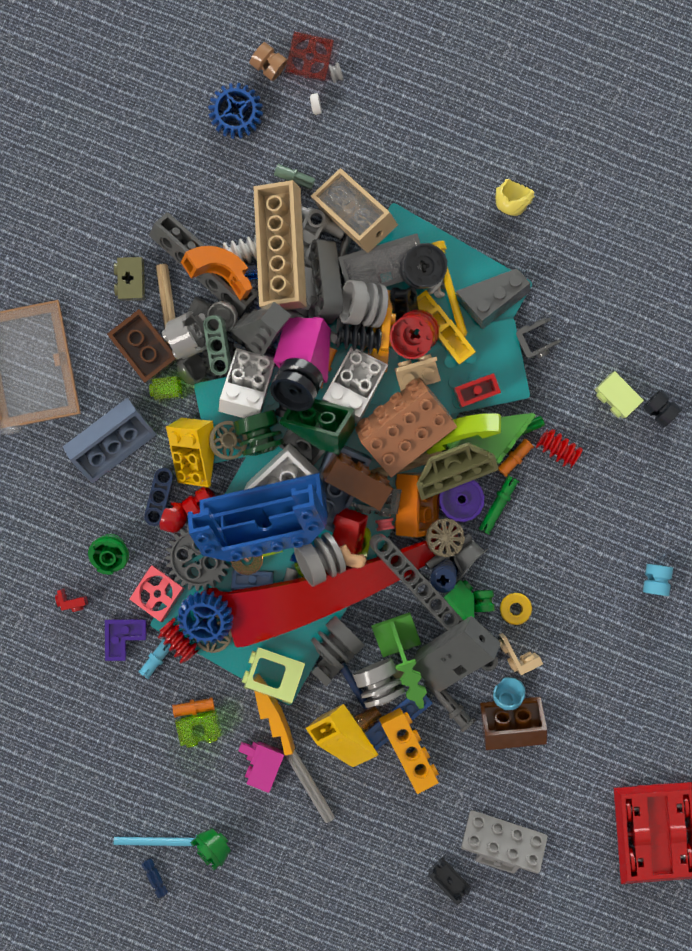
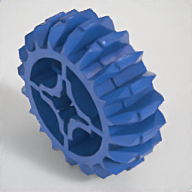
[208,83,263,139]
[177,590,234,645]

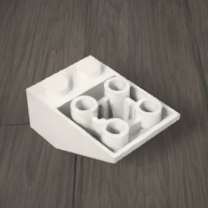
[322,346,388,424]
[219,348,275,418]

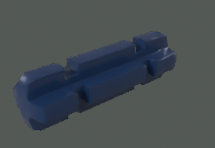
[142,858,168,898]

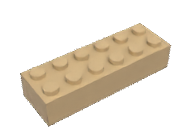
[253,180,307,310]

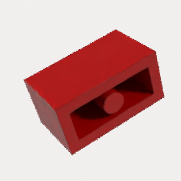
[453,373,501,408]
[332,508,368,555]

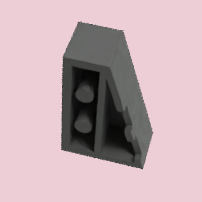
[456,268,530,329]
[230,302,291,356]

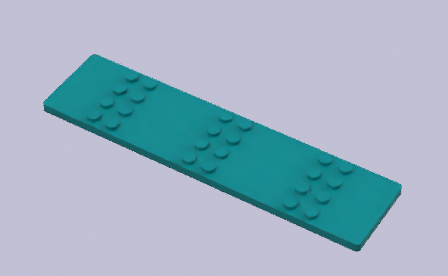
[194,318,530,463]

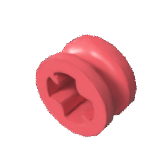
[375,518,395,531]

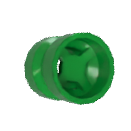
[473,590,495,612]

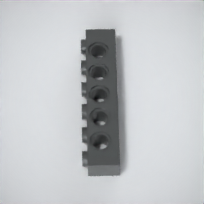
[149,212,259,318]

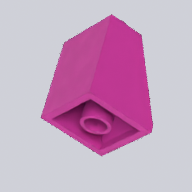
[273,317,331,383]

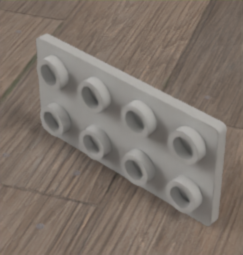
[461,810,548,874]

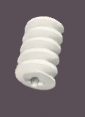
[223,235,257,263]

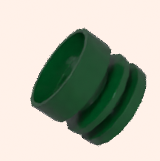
[233,410,285,456]

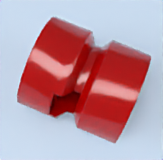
[181,487,215,515]

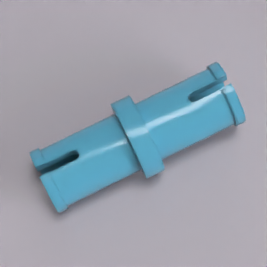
[138,639,171,679]

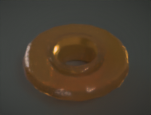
[231,555,263,575]

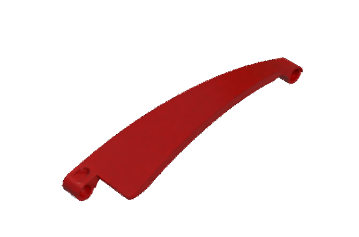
[201,526,458,647]

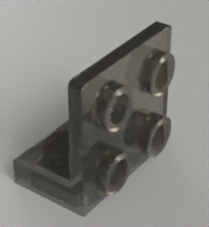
[351,487,401,517]

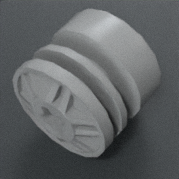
[339,279,388,328]
[294,532,346,587]
[353,658,405,708]

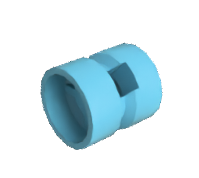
[643,564,673,596]

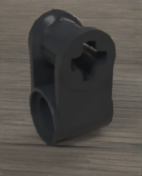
[390,287,419,322]

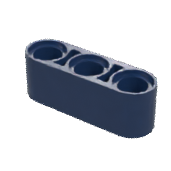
[144,468,175,526]

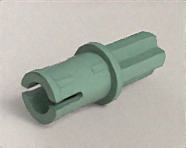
[274,163,315,189]

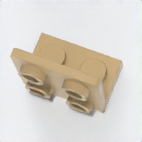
[394,354,441,391]
[498,633,543,675]

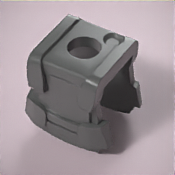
[516,317,562,358]

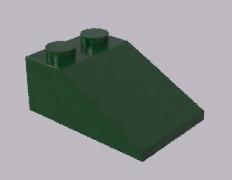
[280,399,355,455]

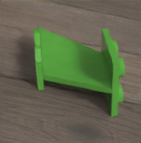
[446,413,536,464]
[371,612,427,709]

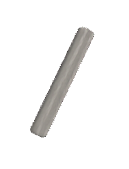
[286,750,335,823]

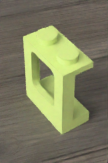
[242,647,305,704]

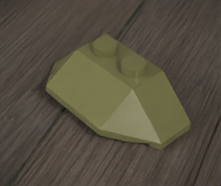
[416,442,499,500]

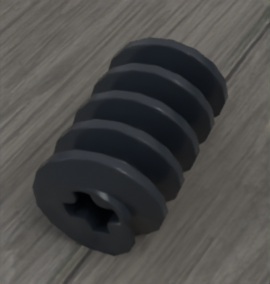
[336,323,382,354]

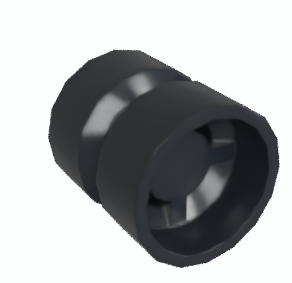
[643,389,682,428]

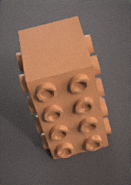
[355,377,457,478]

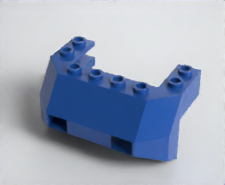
[188,473,328,562]

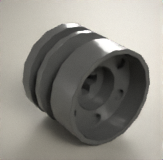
[310,616,365,671]

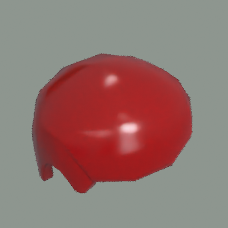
[160,502,187,533]

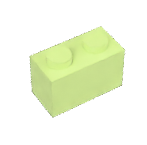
[594,371,644,418]

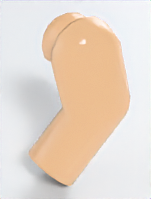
[340,544,366,568]

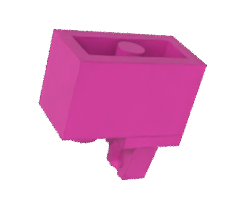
[238,741,284,793]

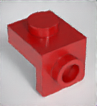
[55,589,89,612]

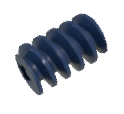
[430,557,458,593]

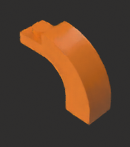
[181,246,252,300]

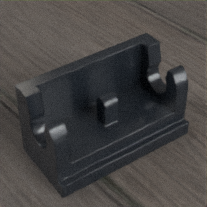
[428,857,471,906]

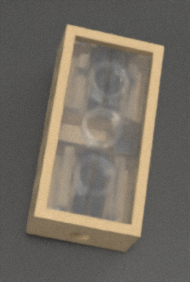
[311,168,398,253]

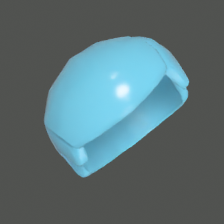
[493,677,525,710]

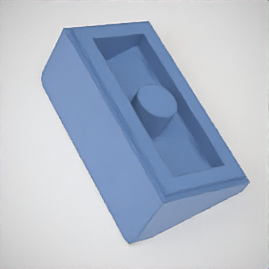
[231,570,274,591]

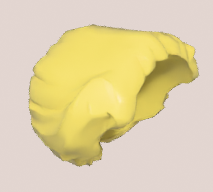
[495,179,535,216]

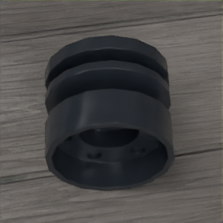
[400,243,447,289]

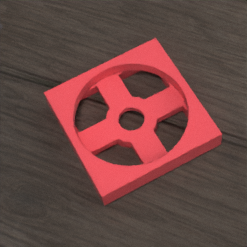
[130,565,185,622]

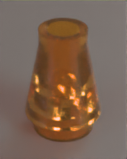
[353,706,382,733]

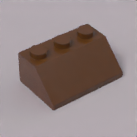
[480,697,547,750]

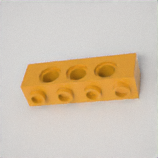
[379,708,439,794]

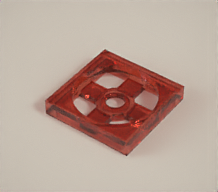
[285,31,334,81]

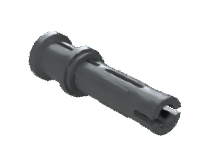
[424,681,476,732]

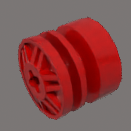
[390,309,439,359]

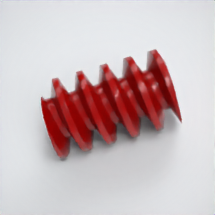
[535,429,583,468]
[158,617,201,664]

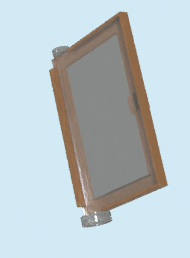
[0,300,81,436]

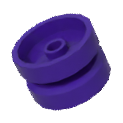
[439,480,485,522]

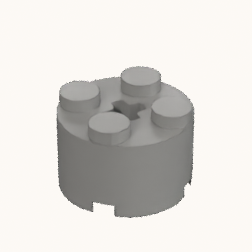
[162,311,207,359]

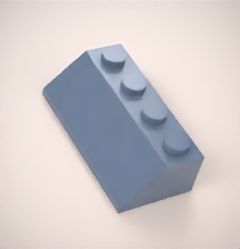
[63,398,157,483]

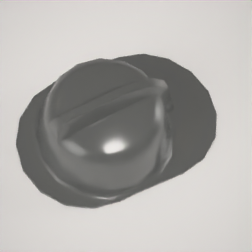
[454,540,489,583]

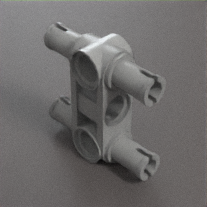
[301,205,345,268]

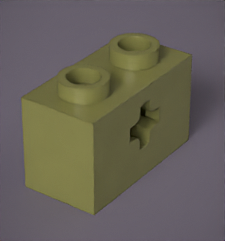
[114,257,145,301]

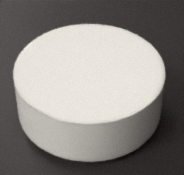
[310,93,322,115]

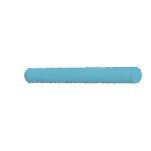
[114,837,196,846]

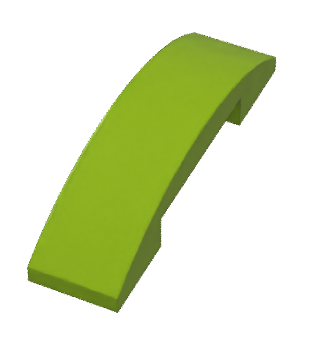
[427,413,501,454]

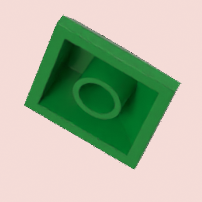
[441,580,474,620]

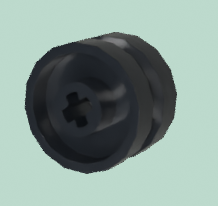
[270,358,323,411]

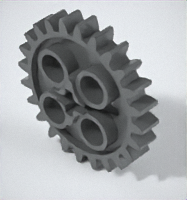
[165,527,231,591]

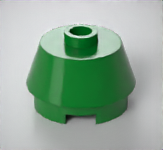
[88,534,129,575]
[190,829,231,871]

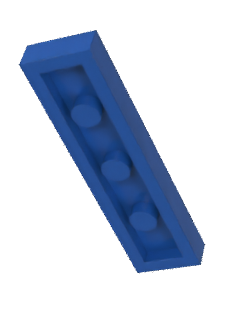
[364,694,433,750]

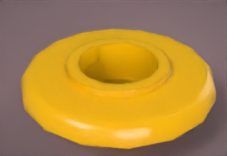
[500,593,532,625]

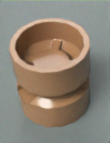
[249,42,288,81]

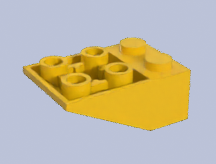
[166,418,216,487]
[306,704,378,767]

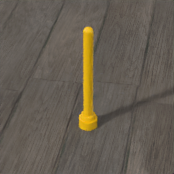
[432,240,467,337]

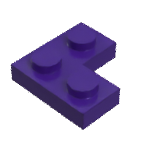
[105,619,147,661]

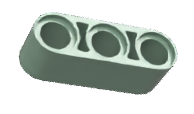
[203,315,231,375]

